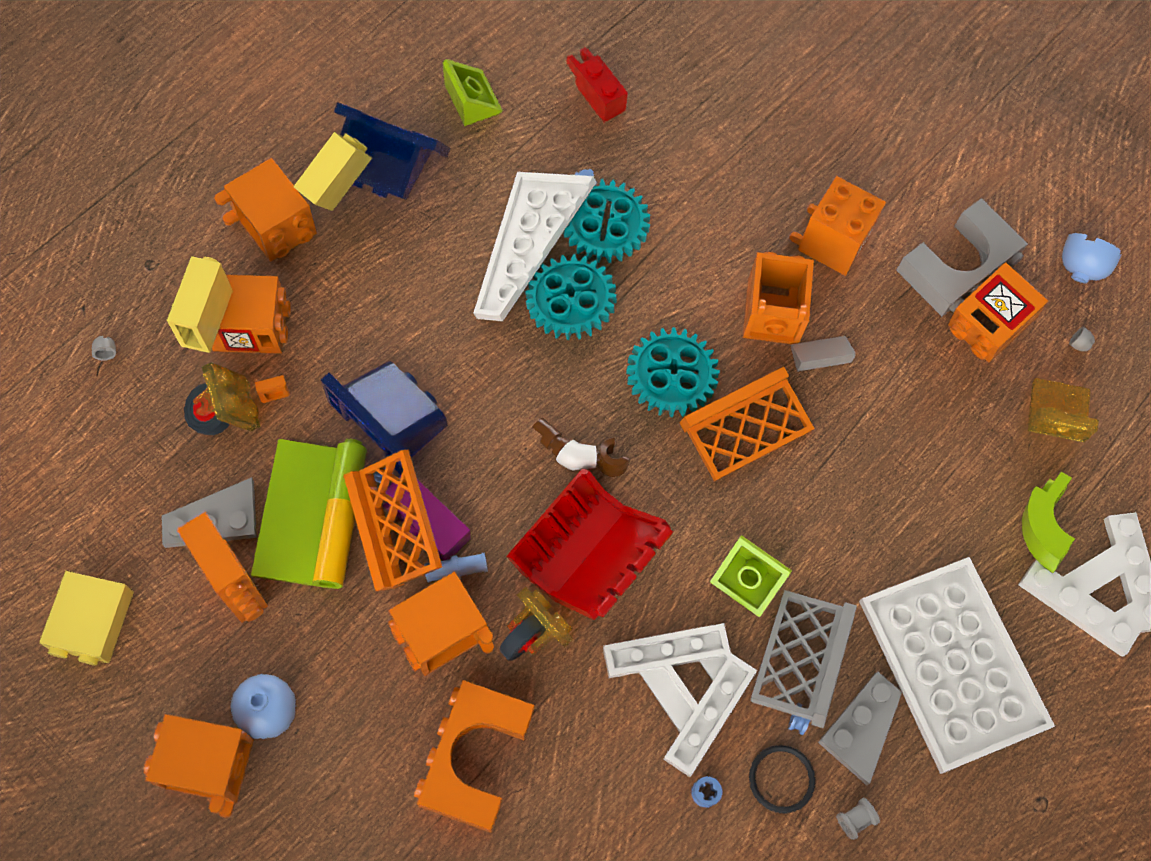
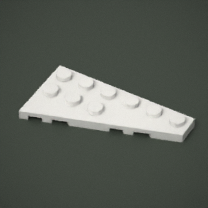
[473,172,596,321]

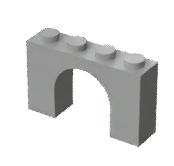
[897,198,1028,316]

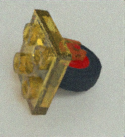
[184,362,261,435]
[499,586,574,661]

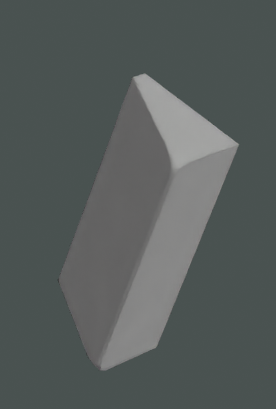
[791,336,856,371]

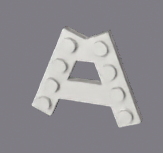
[1018,512,1151,657]
[603,623,757,777]

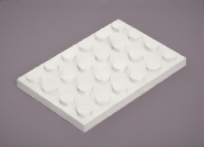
[859,557,1055,774]

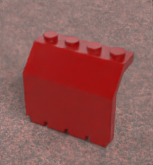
[506,468,673,620]

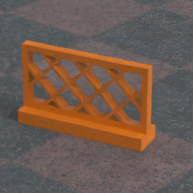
[679,366,815,482]
[343,450,442,591]

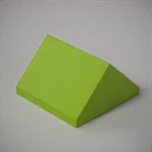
[443,59,503,126]
[710,535,792,618]

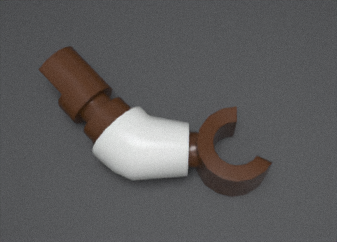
[532,418,630,477]

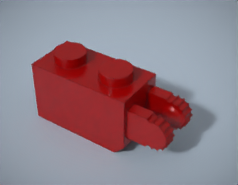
[566,47,628,123]

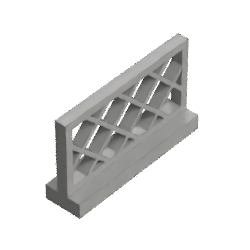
[751,590,857,728]

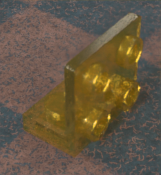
[1028,378,1099,443]

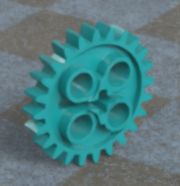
[564,179,650,263]
[525,254,617,340]
[626,327,720,418]

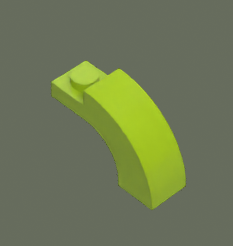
[1022,472,1075,573]

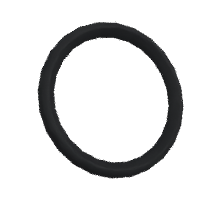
[749,745,816,814]

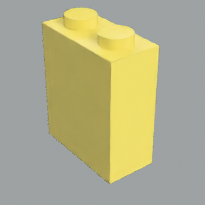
[294,132,372,211]
[167,256,233,353]
[39,571,134,666]

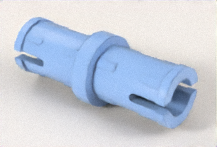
[424,553,488,582]

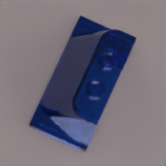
[334,102,451,200]
[320,361,448,476]

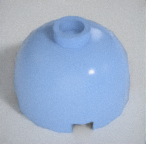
[1062,233,1122,283]
[231,674,296,739]

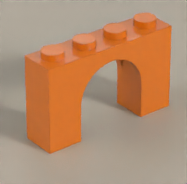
[176,512,268,623]
[414,680,535,833]

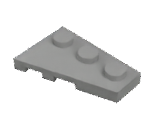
[162,477,257,548]
[818,671,902,785]

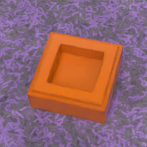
[255,375,290,403]

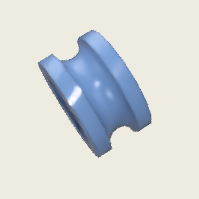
[788,703,810,735]
[692,776,722,807]

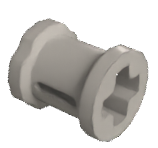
[836,798,880,840]

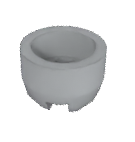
[1069,327,1095,352]
[92,336,116,361]

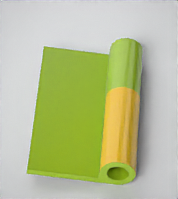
[251,439,367,589]

